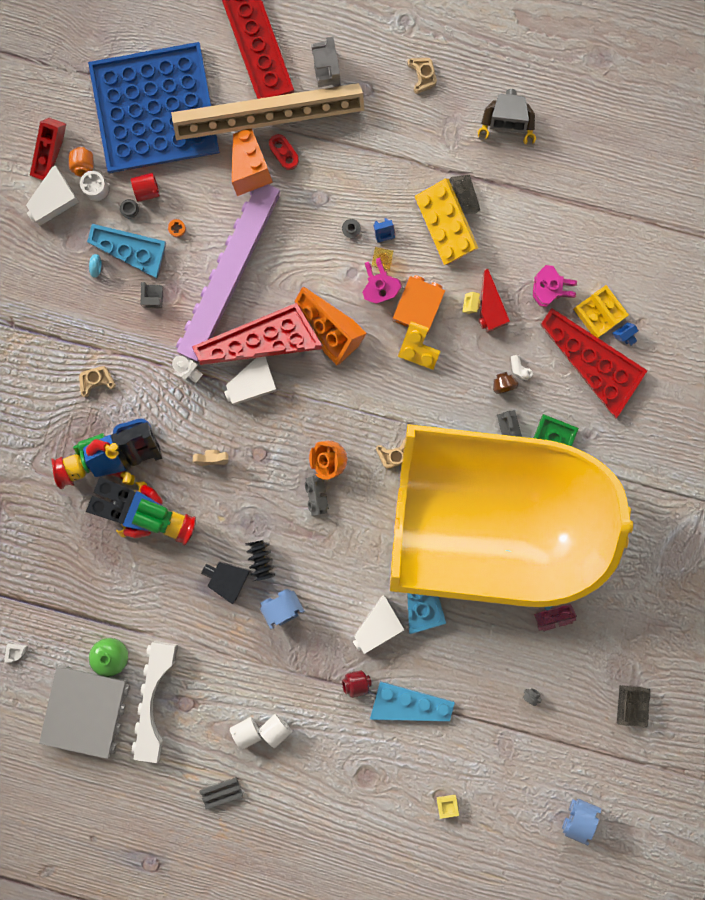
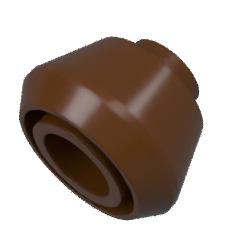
[493,372,518,394]

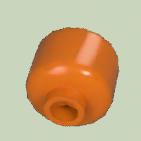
[69,147,94,177]

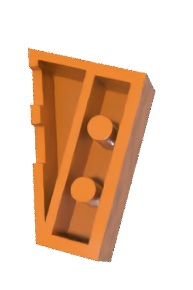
[232,128,273,196]

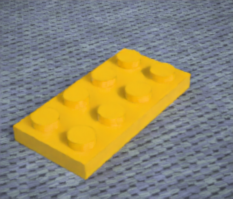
[414,178,478,265]

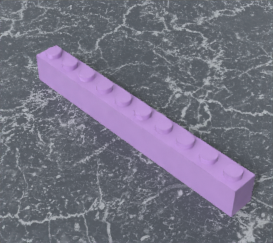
[176,184,281,364]

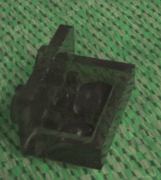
[449,175,480,215]
[617,685,650,728]

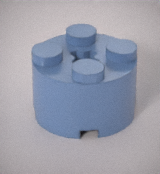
[260,589,305,630]
[562,799,601,846]

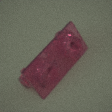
[534,604,577,632]

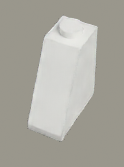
[26,166,79,226]
[224,357,277,405]
[353,596,404,654]

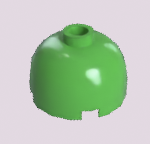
[89,638,128,677]

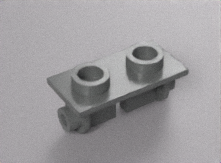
[497,410,522,437]
[305,476,329,516]

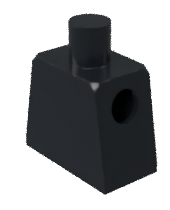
[201,561,251,604]

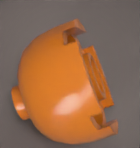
[309,441,348,480]

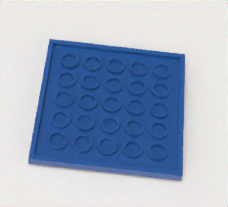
[88,42,220,173]

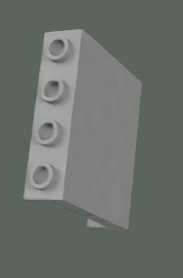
[39,665,130,759]

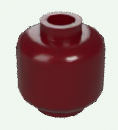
[342,670,372,698]

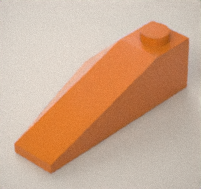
[295,287,367,365]

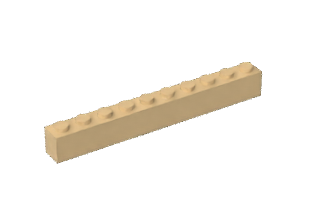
[171,83,364,140]

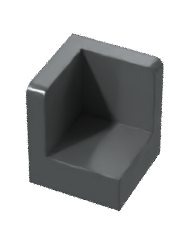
[140,282,163,308]

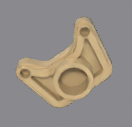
[407,58,437,94]
[79,366,116,397]
[376,439,405,468]
[193,450,228,466]

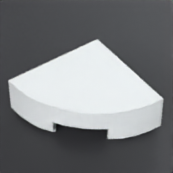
[4,643,27,663]

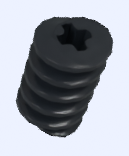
[245,540,275,581]

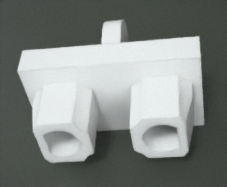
[172,356,203,383]

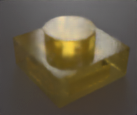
[371,247,394,271]

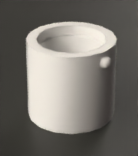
[80,171,110,201]
[258,713,292,748]
[230,717,262,751]

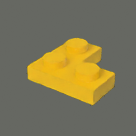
[398,321,440,370]

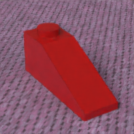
[30,118,67,180]
[478,269,510,333]

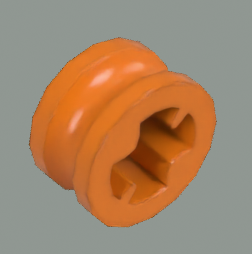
[168,219,186,237]

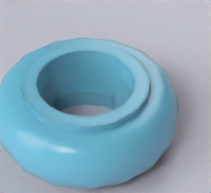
[89,254,102,278]

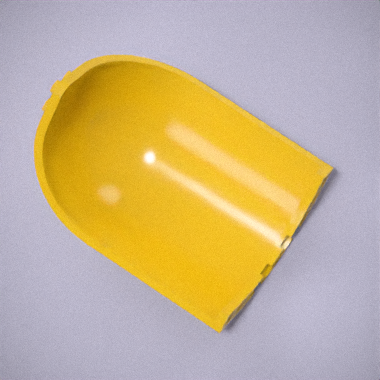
[390,424,633,607]

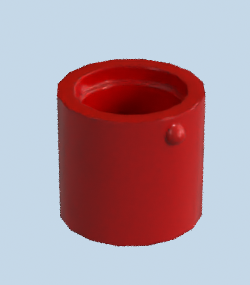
[131,173,160,202]

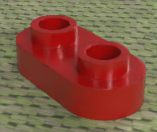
[269,134,299,170]

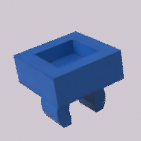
[373,218,395,243]
[612,322,639,346]

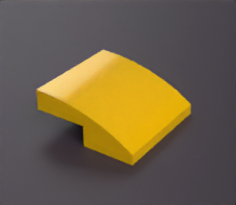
[573,285,629,338]

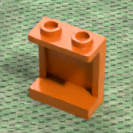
[392,275,445,335]

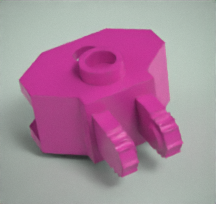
[362,258,402,304]
[533,265,577,307]

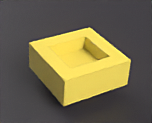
[462,292,480,314]
[436,795,459,819]

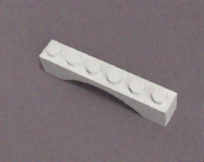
[132,641,177,763]

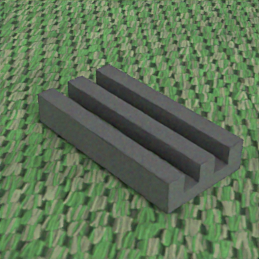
[200,777,243,809]

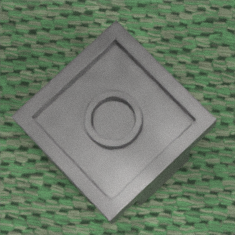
[311,37,340,87]

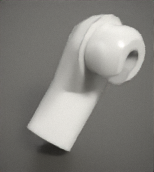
[511,355,533,380]

